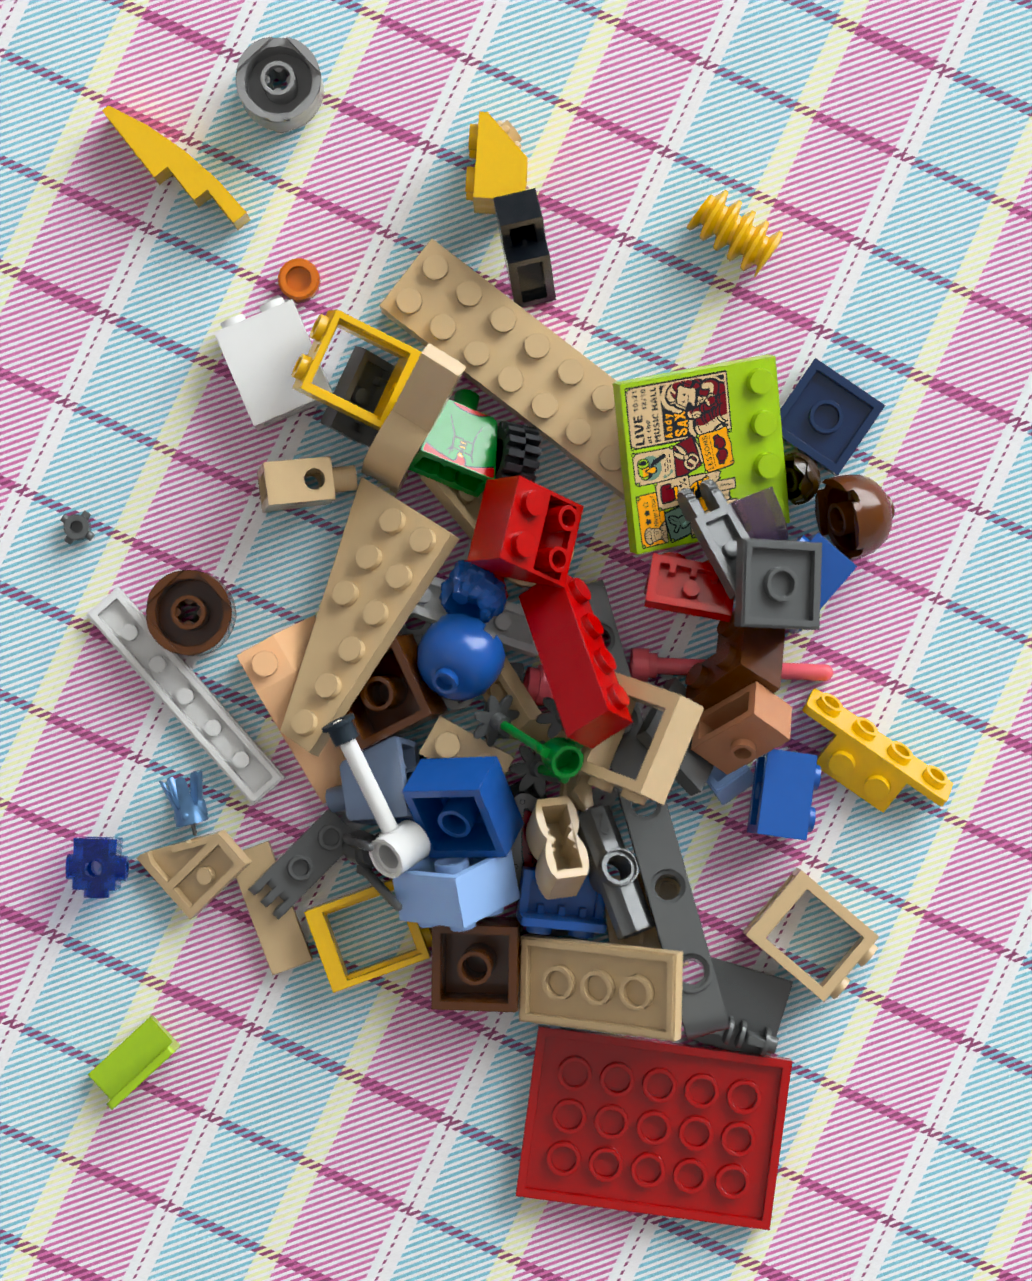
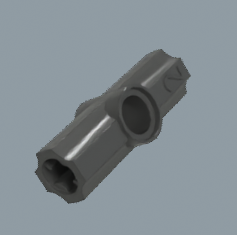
[578,805,655,940]

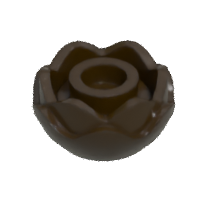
[784,452,821,505]

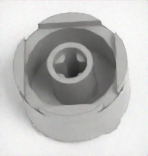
[236,37,324,133]

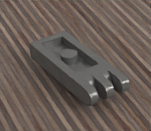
[248,808,353,920]

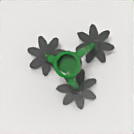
[473,695,584,796]

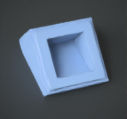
[706,765,754,805]

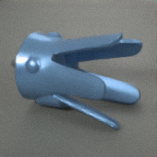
[159,771,209,836]

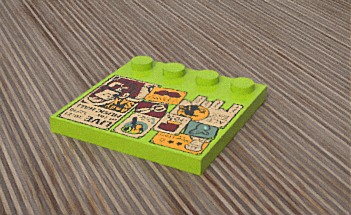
[612,354,790,554]

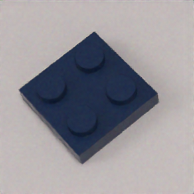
[780,358,886,476]

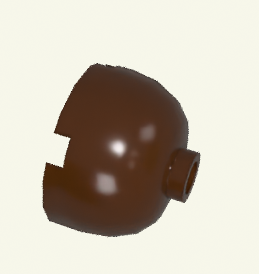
[815,474,895,560]

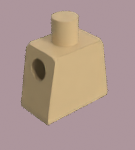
[257,456,358,513]

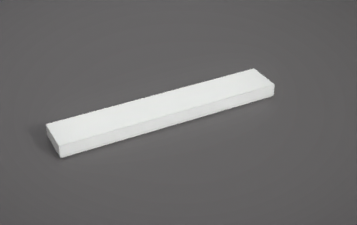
[86,587,286,805]

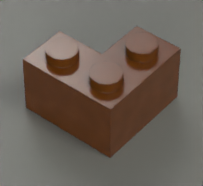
[685,610,786,711]

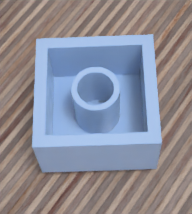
[392,850,520,932]

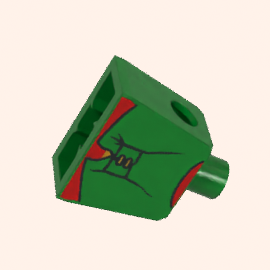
[408,389,498,498]

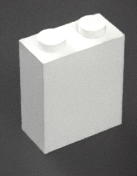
[214,297,333,430]

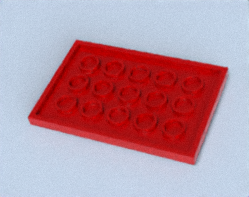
[516,1024,792,1230]

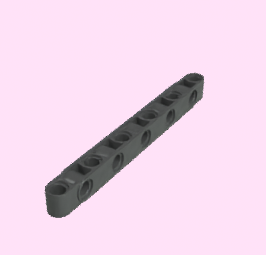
[586,579,730,1040]

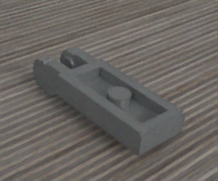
[677,479,750,600]

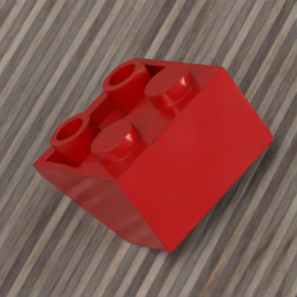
[467,475,584,588]

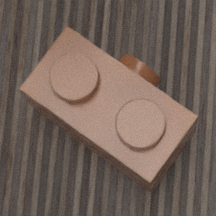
[691,681,792,775]

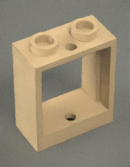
[580,672,704,806]
[742,868,879,1002]

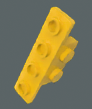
[802,688,953,813]

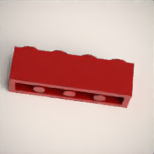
[518,575,633,749]

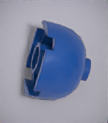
[416,614,506,701]

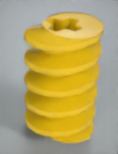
[686,190,783,278]

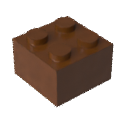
[346,634,448,750]
[431,916,523,1013]

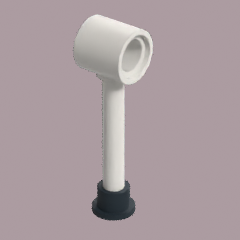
[322,713,430,878]

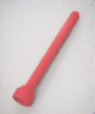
[629,648,833,682]

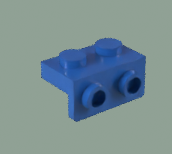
[516,866,607,939]

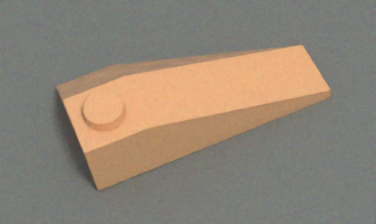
[236,615,346,804]

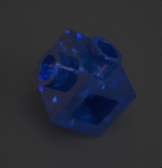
[65,836,129,898]

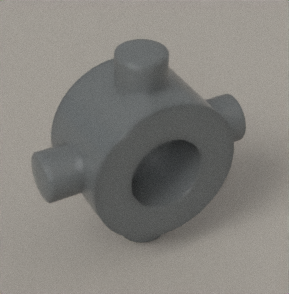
[60,510,95,545]

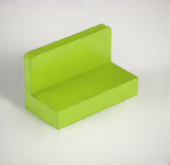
[88,1015,181,1110]

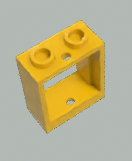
[291,309,422,431]
[304,878,432,993]

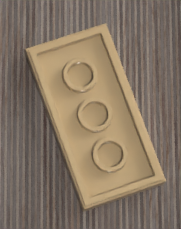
[519,934,683,1041]

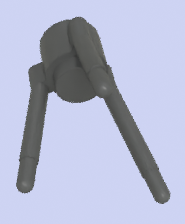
[343,829,402,911]

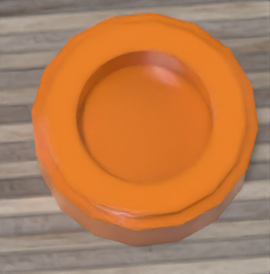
[278,258,321,302]

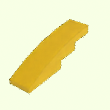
[102,105,251,230]

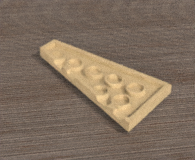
[280,477,459,757]

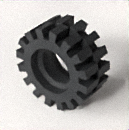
[495,421,542,483]

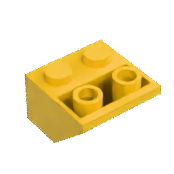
[465,111,528,214]

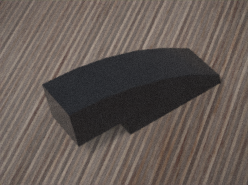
[493,188,556,308]

